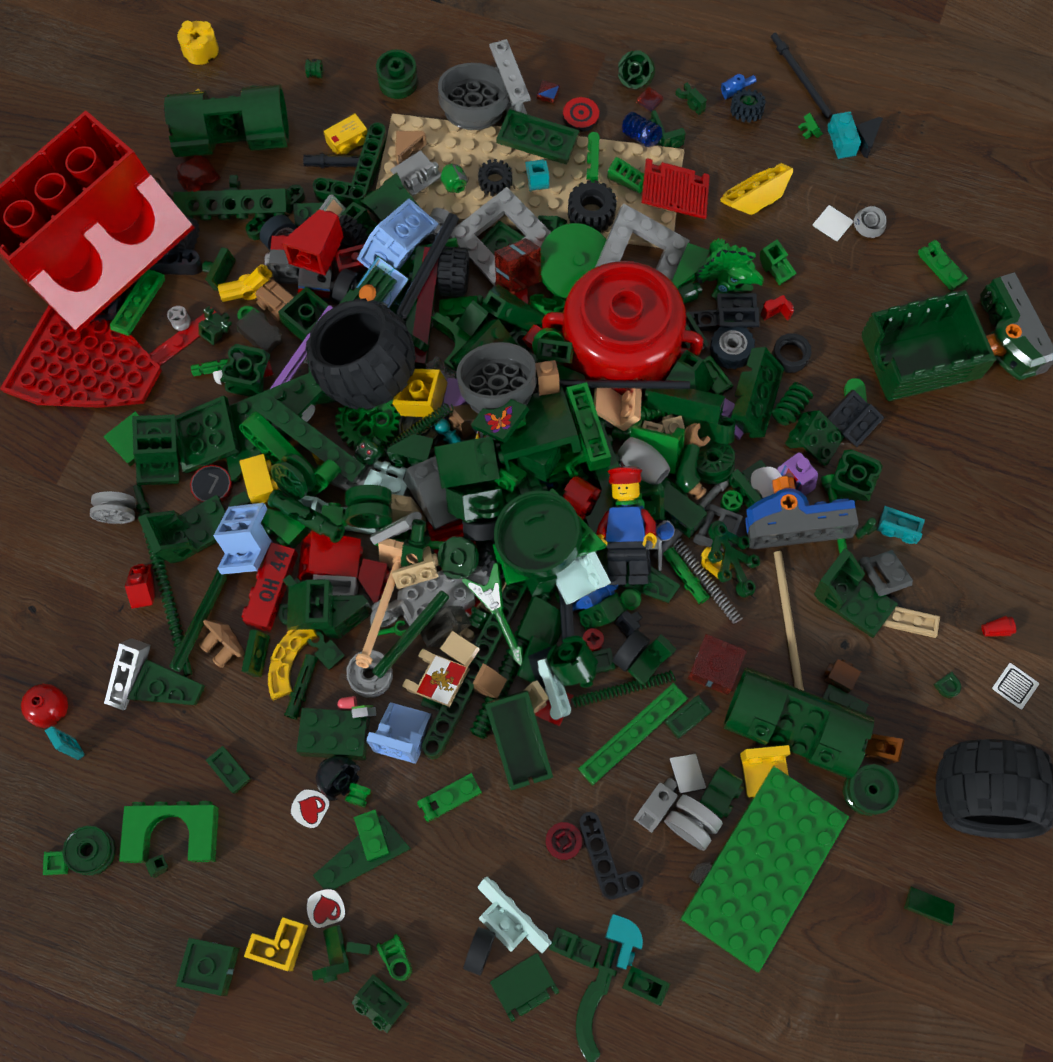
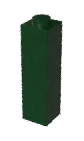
[645,389,725,424]

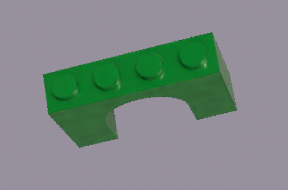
[119,801,219,863]

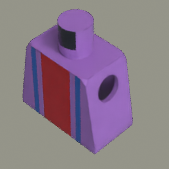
[777,452,818,496]

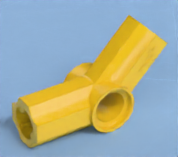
[218,264,272,302]

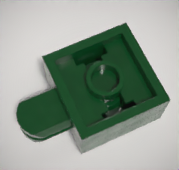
[445,481,503,523]

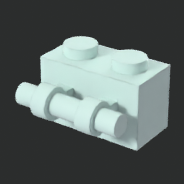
[364,461,410,496]

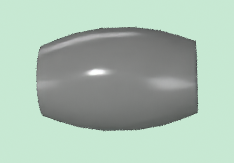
[618,437,670,485]

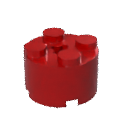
[562,476,602,521]

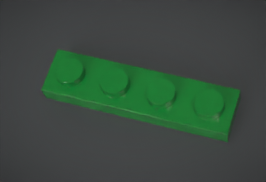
[110,269,165,336]

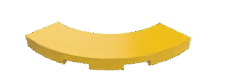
[268,629,318,701]

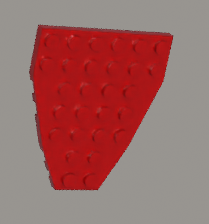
[0,305,162,408]

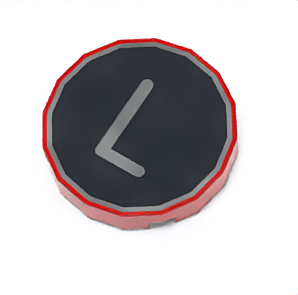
[190,465,232,503]

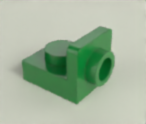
[495,461,527,493]

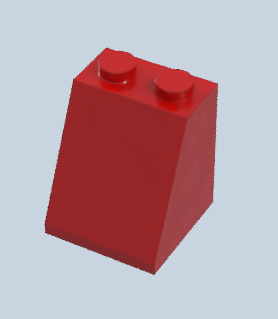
[282,209,343,276]
[297,531,363,582]

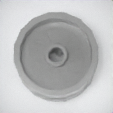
[664,795,723,851]

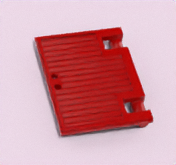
[641,158,710,219]

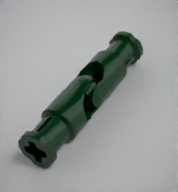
[268,490,345,543]

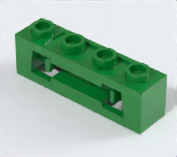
[566,382,611,471]

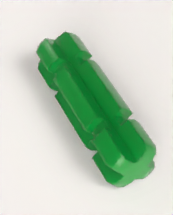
[191,359,228,376]

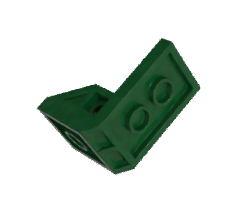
[138,495,226,564]
[814,548,898,638]
[283,575,372,639]

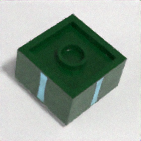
[176,938,240,996]

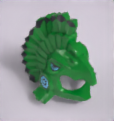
[696,238,764,299]

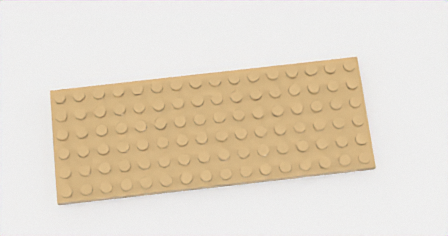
[376,114,684,248]

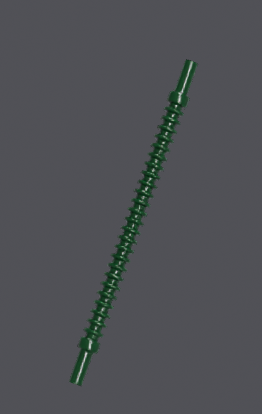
[133,485,193,676]

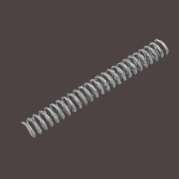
[673,538,743,624]

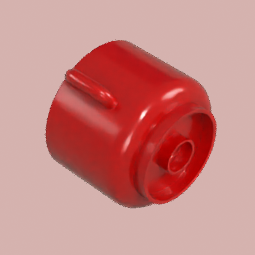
[542,261,704,400]

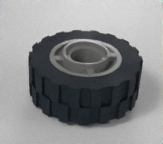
[710,327,755,369]

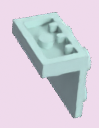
[556,552,611,604]

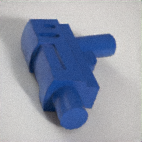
[572,585,619,611]

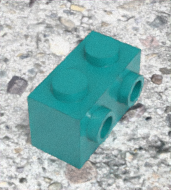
[828,111,861,159]

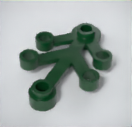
[708,521,760,598]

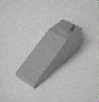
[104,638,151,710]

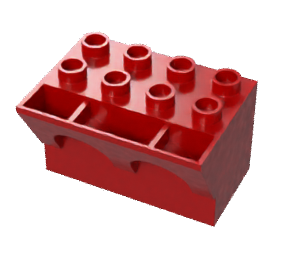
[0,110,194,333]

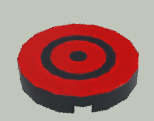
[563,97,600,132]

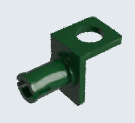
[401,519,431,567]

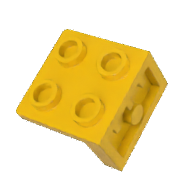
[741,745,790,797]

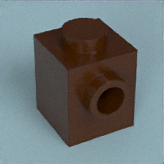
[824,659,861,693]

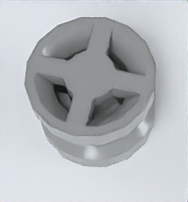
[167,306,191,331]

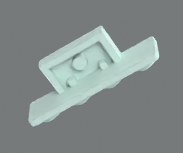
[478,876,552,953]

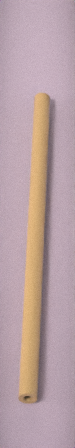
[774,551,804,691]

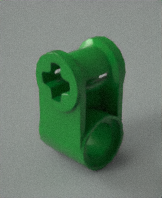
[376,933,412,981]

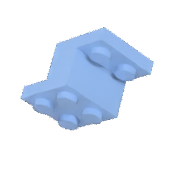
[213,503,271,574]

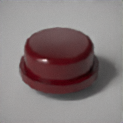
[546,822,582,860]

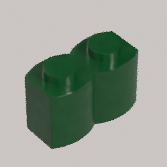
[699,767,744,819]

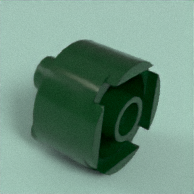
[547,636,598,686]

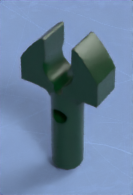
[855,517,877,539]

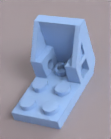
[357,199,439,271]
[366,702,432,764]

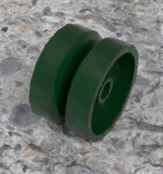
[376,49,418,99]
[345,485,393,529]
[843,764,899,816]

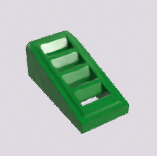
[607,157,644,194]

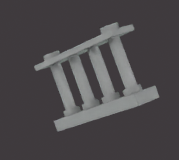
[489,39,530,115]

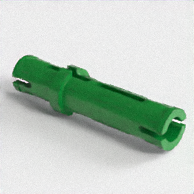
[663,547,710,605]

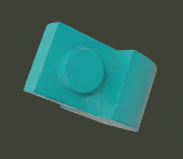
[525,160,549,191]
[605,914,643,970]

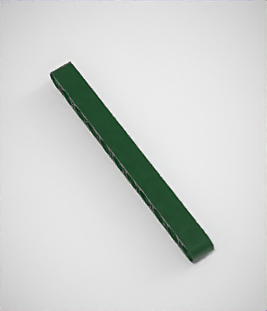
[422,582,528,759]

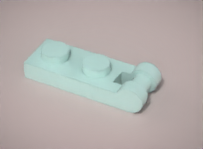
[537,658,571,720]

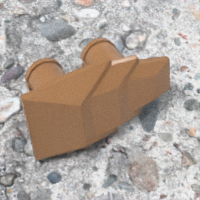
[199,620,245,668]

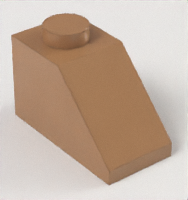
[535,360,560,396]

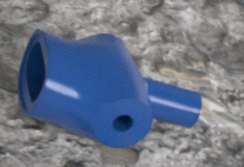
[721,74,756,100]

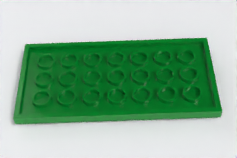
[680,766,849,973]

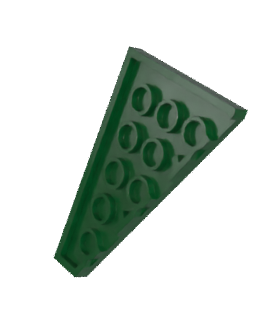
[226,372,325,483]

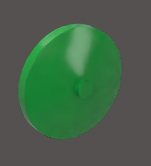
[537,223,606,300]

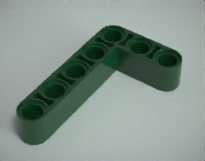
[313,123,387,208]

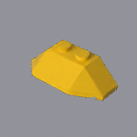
[720,163,793,215]

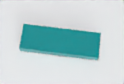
[45,726,85,760]

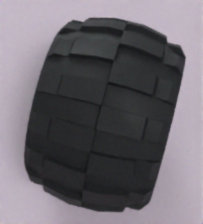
[305,298,416,409]
[936,739,1053,839]

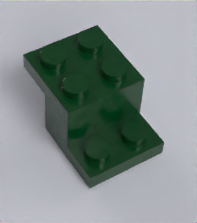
[132,414,179,486]

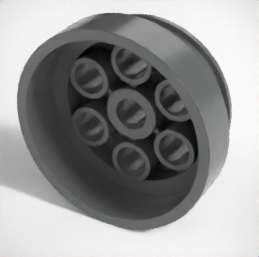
[438,63,509,130]
[456,342,537,413]

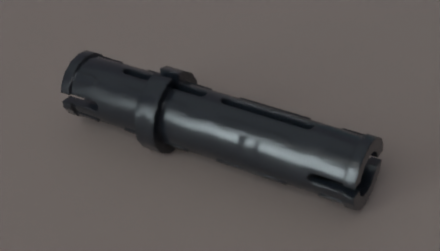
[303,153,360,169]

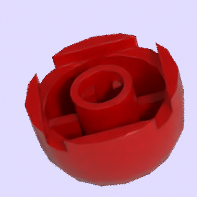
[21,683,68,728]

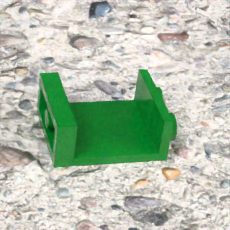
[628,419,685,474]

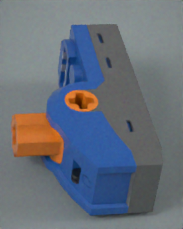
[745,476,858,549]

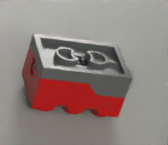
[265,235,336,284]

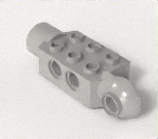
[370,561,490,635]

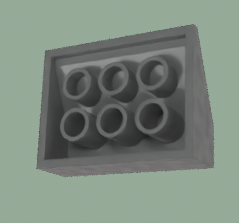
[404,438,478,530]

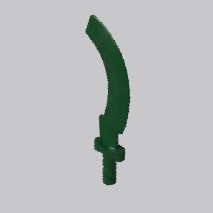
[576,942,618,1062]

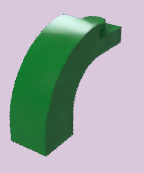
[432,312,472,378]

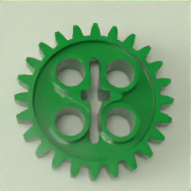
[335,400,401,447]

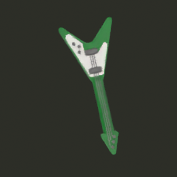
[462,563,523,665]

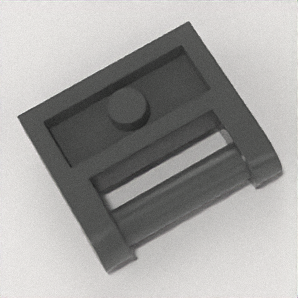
[693,504,743,553]
[858,550,913,596]

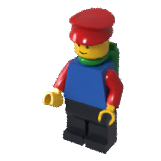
[596,466,657,585]

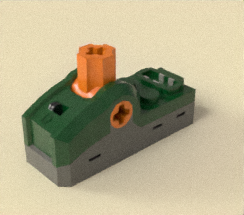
[980,272,1053,381]

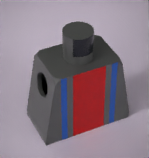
[298,268,335,302]

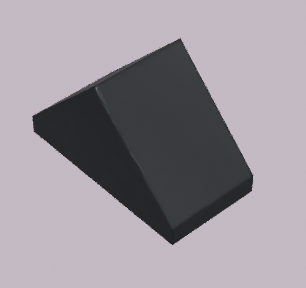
[856,117,883,158]

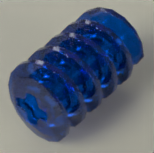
[622,112,662,147]

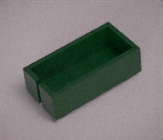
[485,690,553,791]

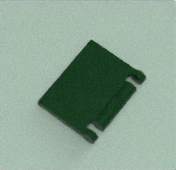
[490,953,560,1022]

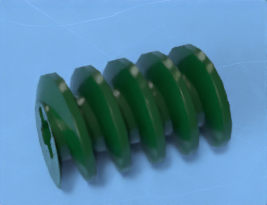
[771,382,814,426]

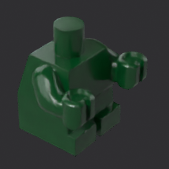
[198,306,232,346]

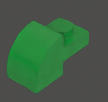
[760,239,797,286]

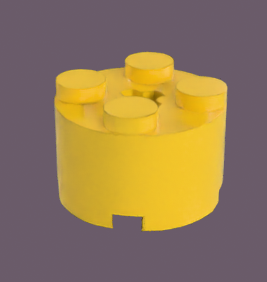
[178,21,219,65]

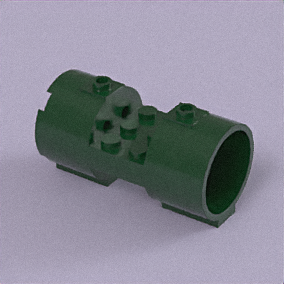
[164,84,289,157]
[723,667,874,779]

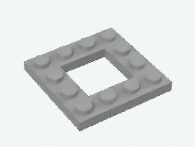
[450,187,551,286]
[595,204,690,281]

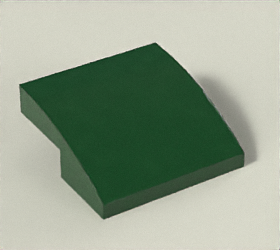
[516,596,562,646]

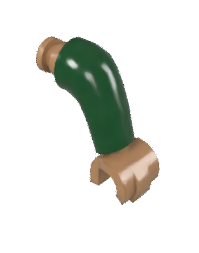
[676,423,710,500]

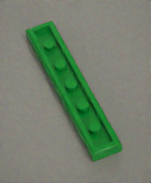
[578,683,688,786]

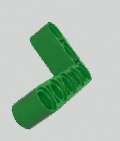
[239,412,341,497]

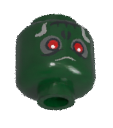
[354,435,384,466]

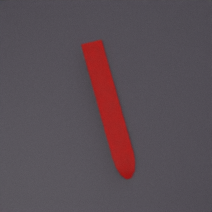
[149,307,216,366]

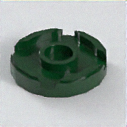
[438,537,479,579]

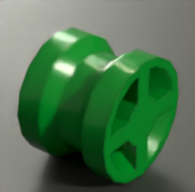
[720,490,743,513]
[345,783,371,807]

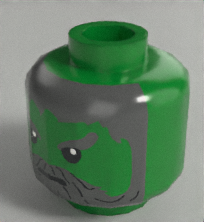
[440,164,468,193]

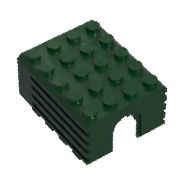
[862,290,996,401]

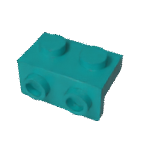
[876,506,925,544]

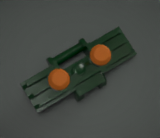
[338,265,397,305]

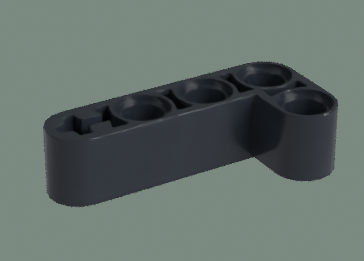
[129,249,203,290]
[579,812,644,901]

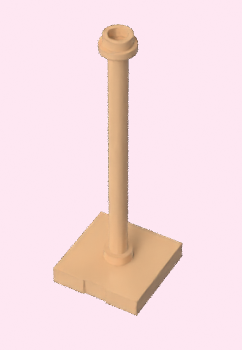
[356,538,418,668]

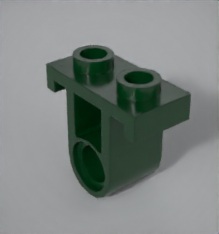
[577,592,626,631]

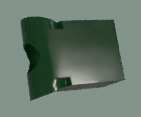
[360,172,420,222]

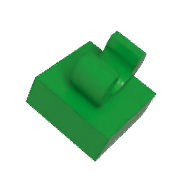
[799,113,823,139]

